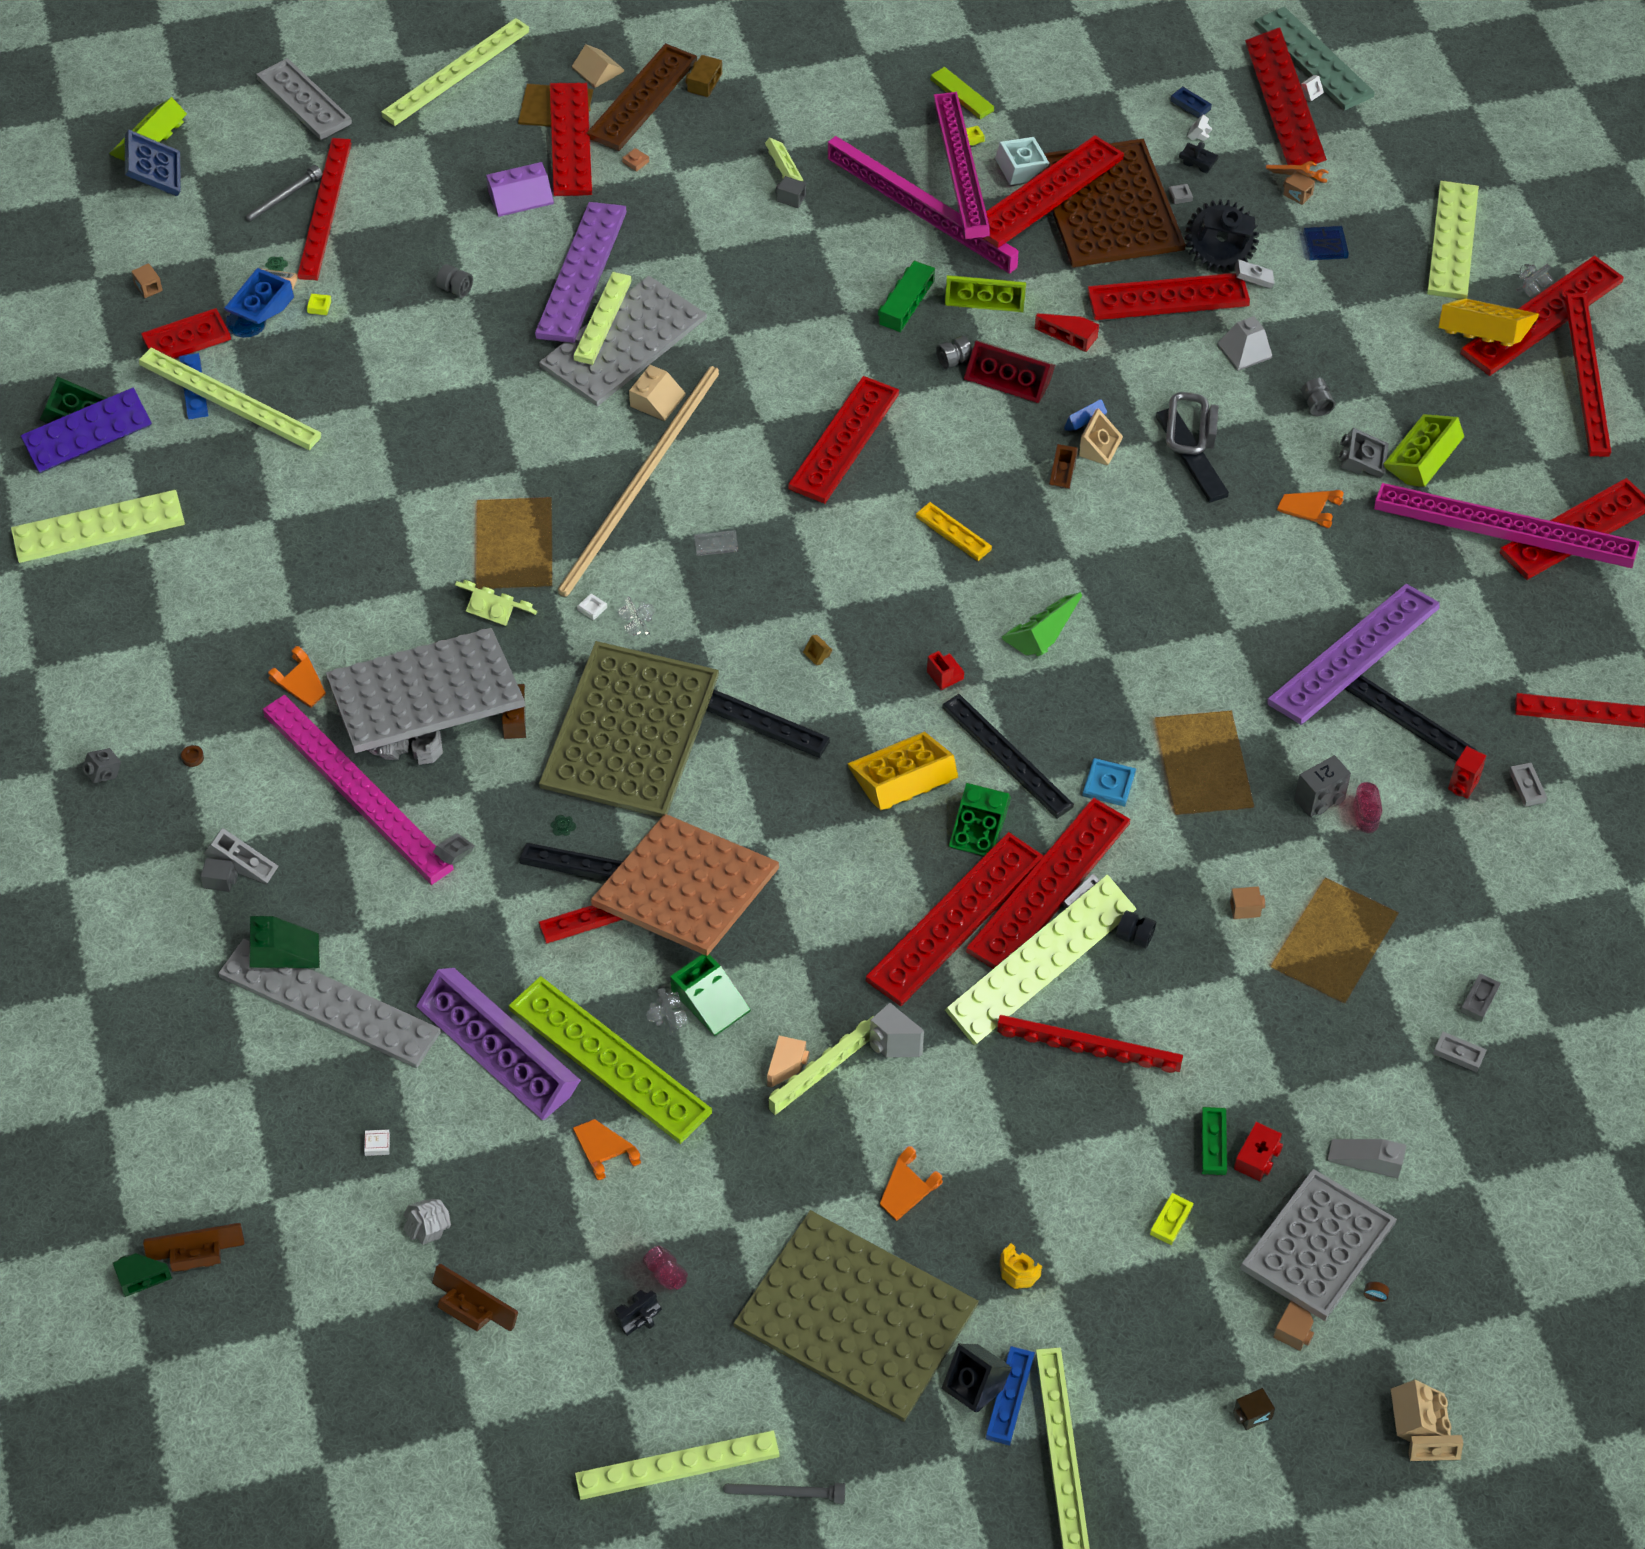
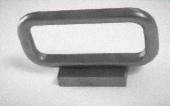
[1166,392,1219,455]

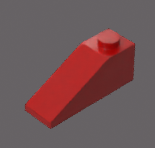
[1035,313,1099,352]

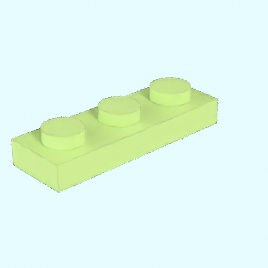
[765,138,804,181]

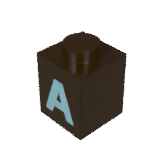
[1233,1388,1275,1430]

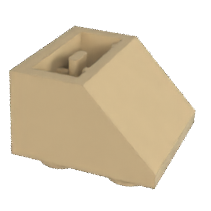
[1391,1380,1451,1442]

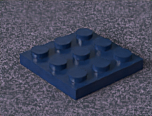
[125,129,181,196]

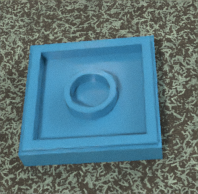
[1082,758,1136,807]

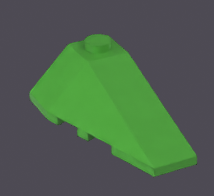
[1001,592,1082,656]

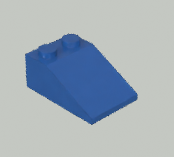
[224,268,294,324]

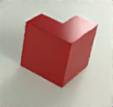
[927,651,964,690]

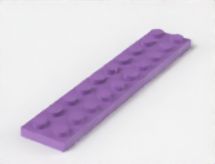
[535,202,627,343]
[1268,584,1440,725]

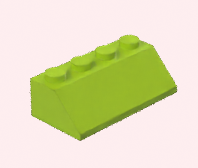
[109,97,187,161]
[945,275,1026,313]
[1384,414,1465,487]

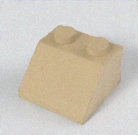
[629,365,685,421]

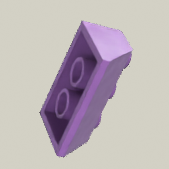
[486,162,554,217]

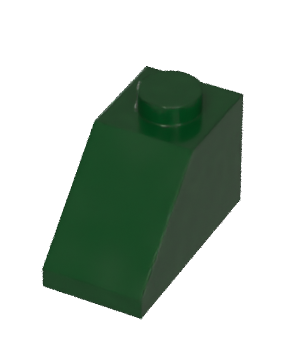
[112,1253,172,1297]

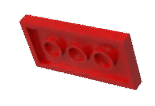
[141,308,231,359]

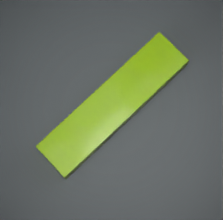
[930,67,994,119]

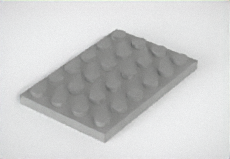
[1240,1169,1397,1321]

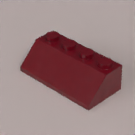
[964,340,1056,403]

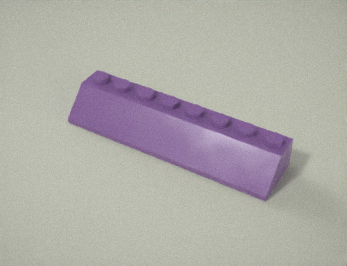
[416,968,580,1120]

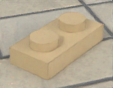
[1409,1435,1463,1461]

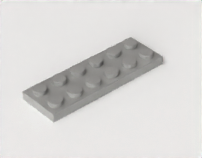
[256,58,352,140]

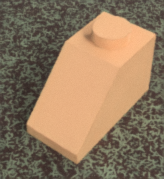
[767,1036,810,1087]

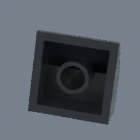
[941,1343,1012,1412]

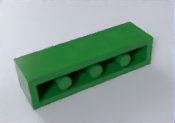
[878,260,935,332]

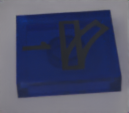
[1303,226,1349,260]

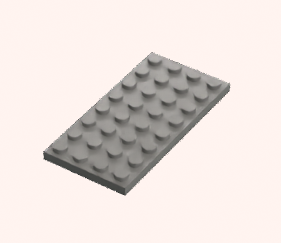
[539,276,707,407]

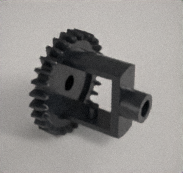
[1185,199,1259,273]

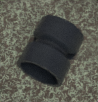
[1116,910,1157,949]

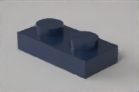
[1170,86,1212,118]

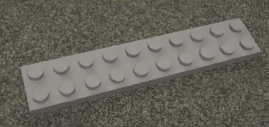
[218,939,441,1068]

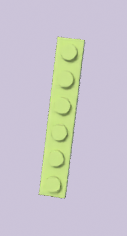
[574,272,632,365]
[769,1016,874,1115]

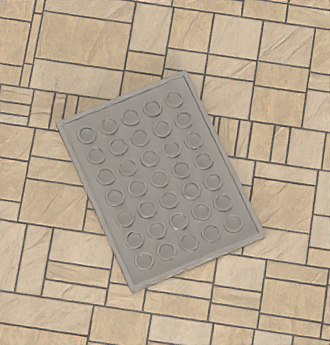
[326,628,525,753]

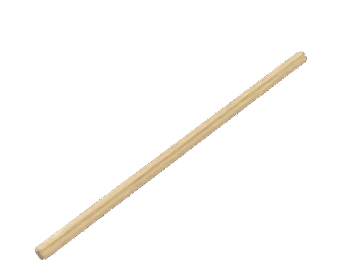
[558,366,719,597]

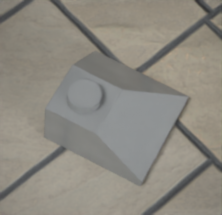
[1217,316,1272,371]

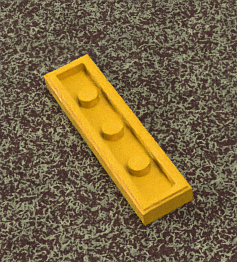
[916,502,992,561]

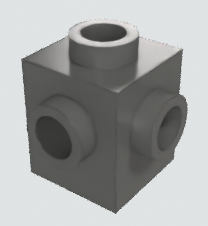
[82,748,121,783]

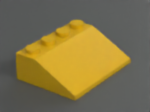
[1438,298,1539,346]
[848,731,959,810]

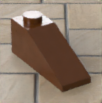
[502,684,526,739]

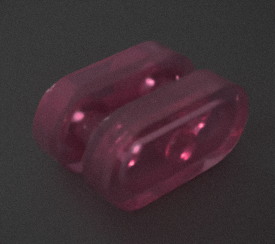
[1353,782,1382,833]
[642,1246,688,1290]

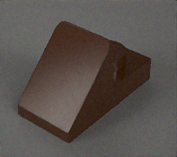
[1049,444,1078,489]

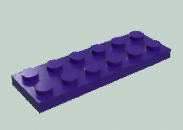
[20,387,152,473]

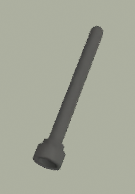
[246,165,323,221]
[723,1483,845,1504]

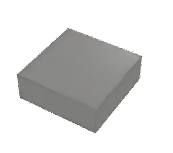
[1169,184,1193,204]

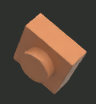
[622,148,649,172]

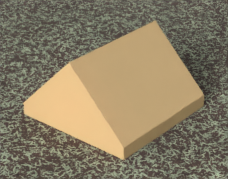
[572,44,624,88]
[1079,408,1123,465]

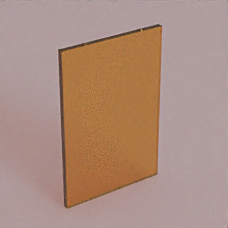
[476,497,553,589]
[1155,710,1254,815]
[1271,877,1399,1003]

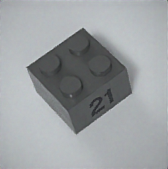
[1294,755,1351,818]

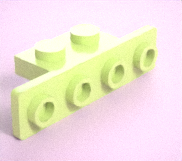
[455,580,537,626]

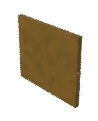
[518,84,594,127]

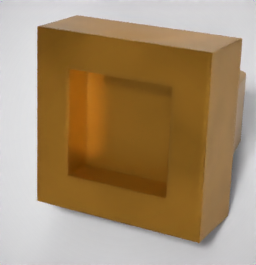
[803,635,833,665]

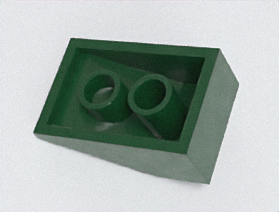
[39,376,107,424]
[249,916,320,968]

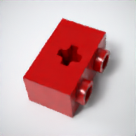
[1448,746,1487,799]
[1234,1122,1283,1181]

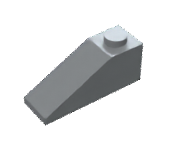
[203,828,278,884]
[1328,1139,1406,1178]

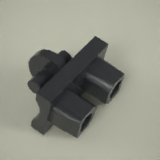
[1179,142,1218,174]
[614,1290,662,1336]

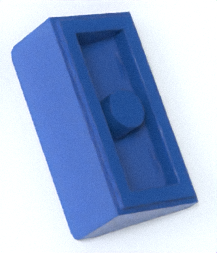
[1064,400,1107,431]

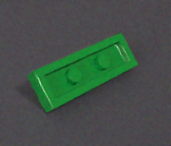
[1202,1107,1227,1175]

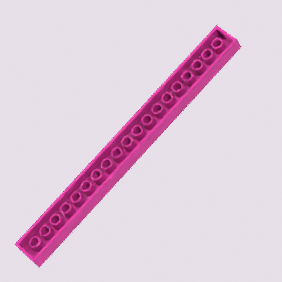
[934,92,990,239]
[828,136,1019,274]
[1374,483,1640,568]
[263,694,454,885]

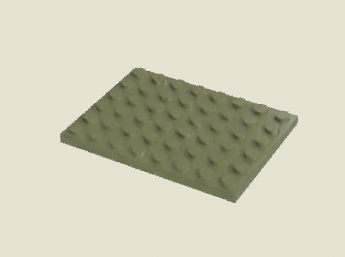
[539,641,719,818]
[734,1210,979,1422]

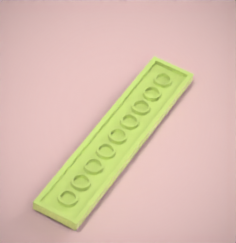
[945,874,1136,1045]

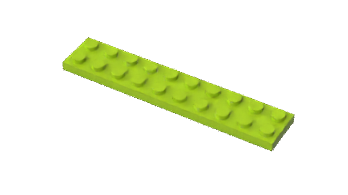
[509,976,712,1144]

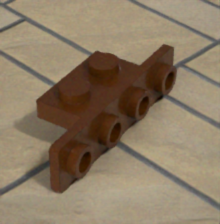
[143,1223,245,1272]
[432,1264,518,1331]

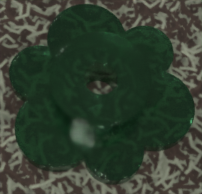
[265,257,288,272]
[551,815,576,836]

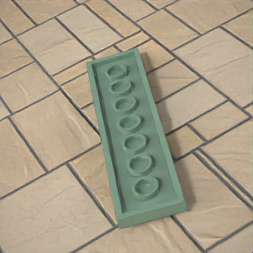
[1254,7,1375,111]

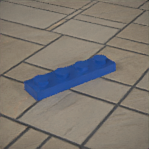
[179,353,209,419]
[986,1346,1035,1446]

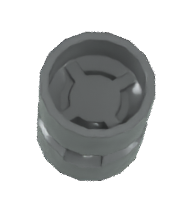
[436,264,473,298]
[936,335,972,369]
[1301,378,1336,417]

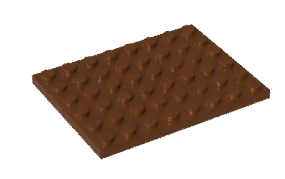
[1038,138,1186,268]

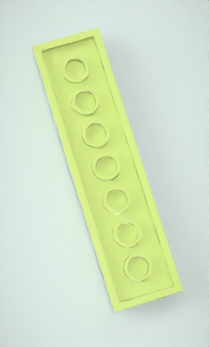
[1427,181,1479,299]
[11,490,185,563]

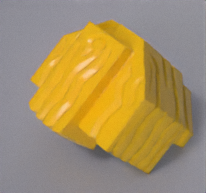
[1000,1243,1042,1289]

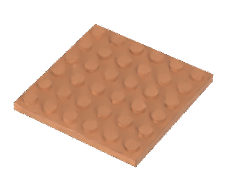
[591,814,779,956]

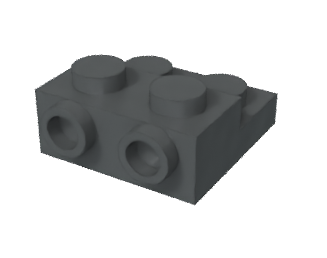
[1338,428,1389,478]

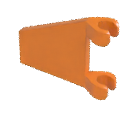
[1266,161,1329,183]
[1277,490,1344,528]
[268,646,326,708]
[573,1119,641,1180]
[880,1146,943,1221]

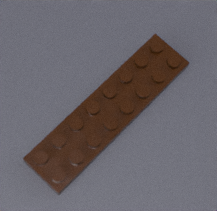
[587,43,697,151]

